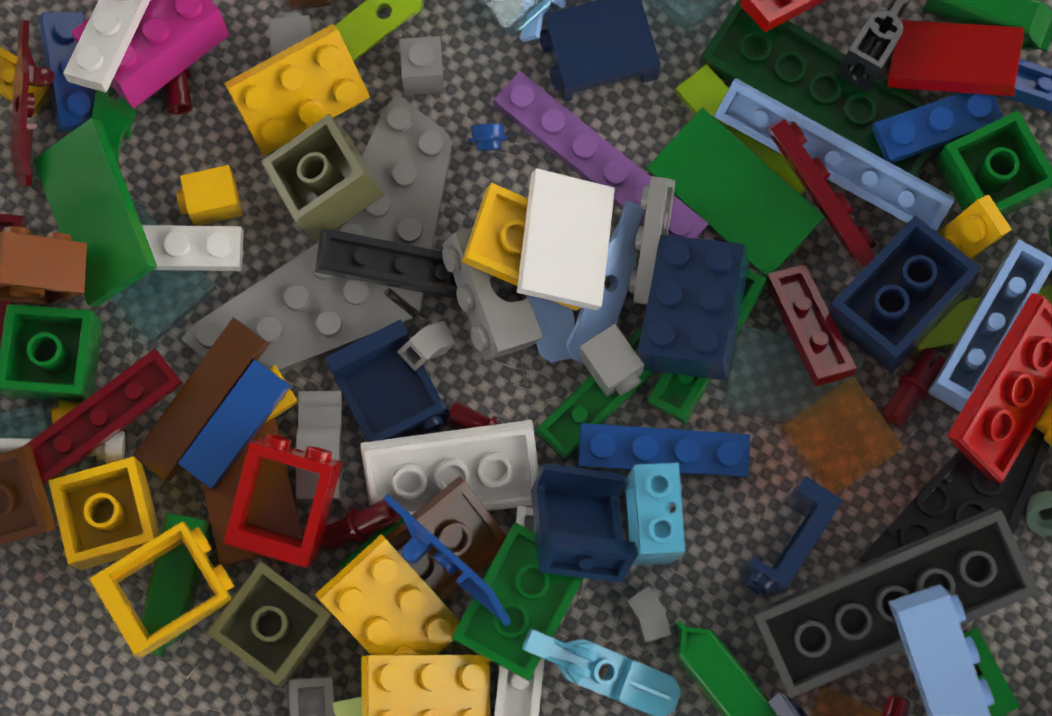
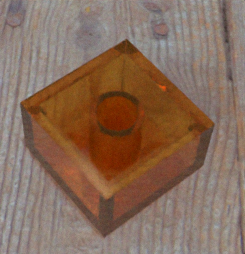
[777,376,903,495]

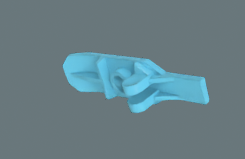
[522,629,682,716]

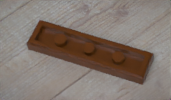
[133,317,270,482]

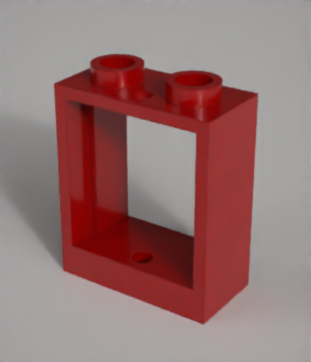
[223,434,343,568]

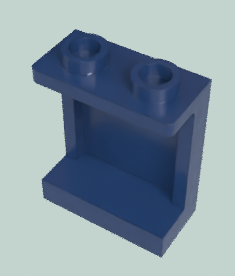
[539,0,661,102]
[325,319,448,442]
[531,463,637,583]
[739,476,843,597]

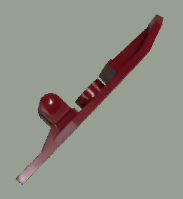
[11,20,55,188]

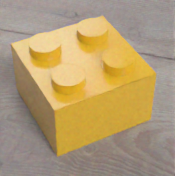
[48,456,161,570]

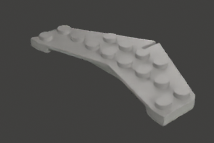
[181,94,452,373]

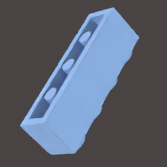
[928,239,1052,412]
[889,584,994,716]

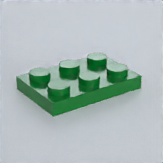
[451,522,584,682]

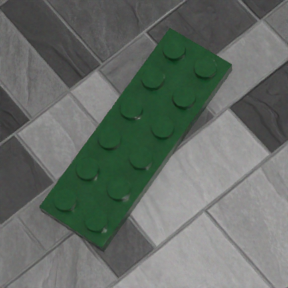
[699,0,932,176]

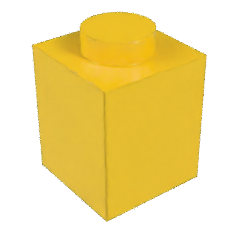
[176,165,243,226]

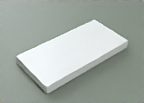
[361,420,539,515]

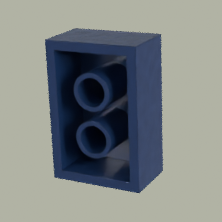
[829,215,981,373]
[638,235,749,381]

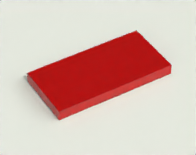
[947,293,1052,484]

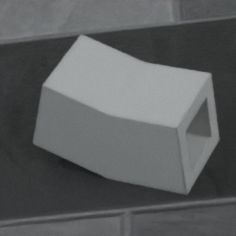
[397,321,456,371]
[625,586,672,644]

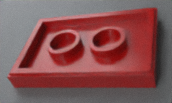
[888,20,1024,96]

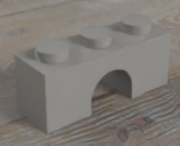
[442,227,543,361]

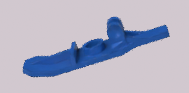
[383,494,511,627]

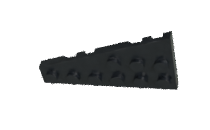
[858,427,1050,563]

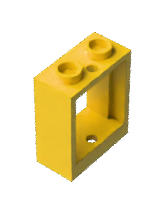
[89,521,235,658]

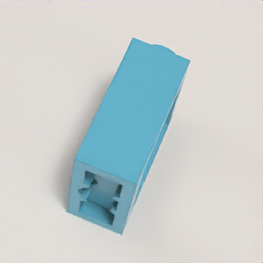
[624,463,685,566]

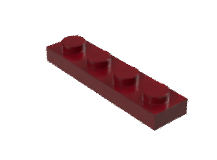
[765,119,876,268]
[24,348,183,488]

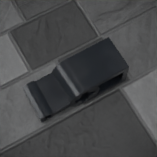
[835,0,910,93]

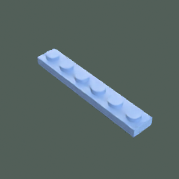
[714,78,955,231]

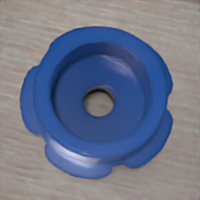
[468,123,508,151]

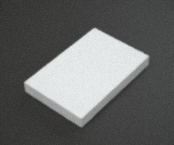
[517,168,615,311]

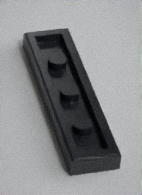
[315,228,458,299]

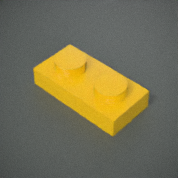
[938,194,1012,261]

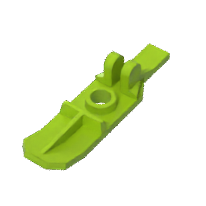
[335,0,424,63]

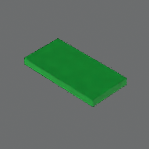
[647,107,825,277]
[33,118,158,307]

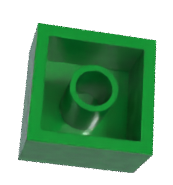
[935,110,1052,217]
[0,304,103,402]

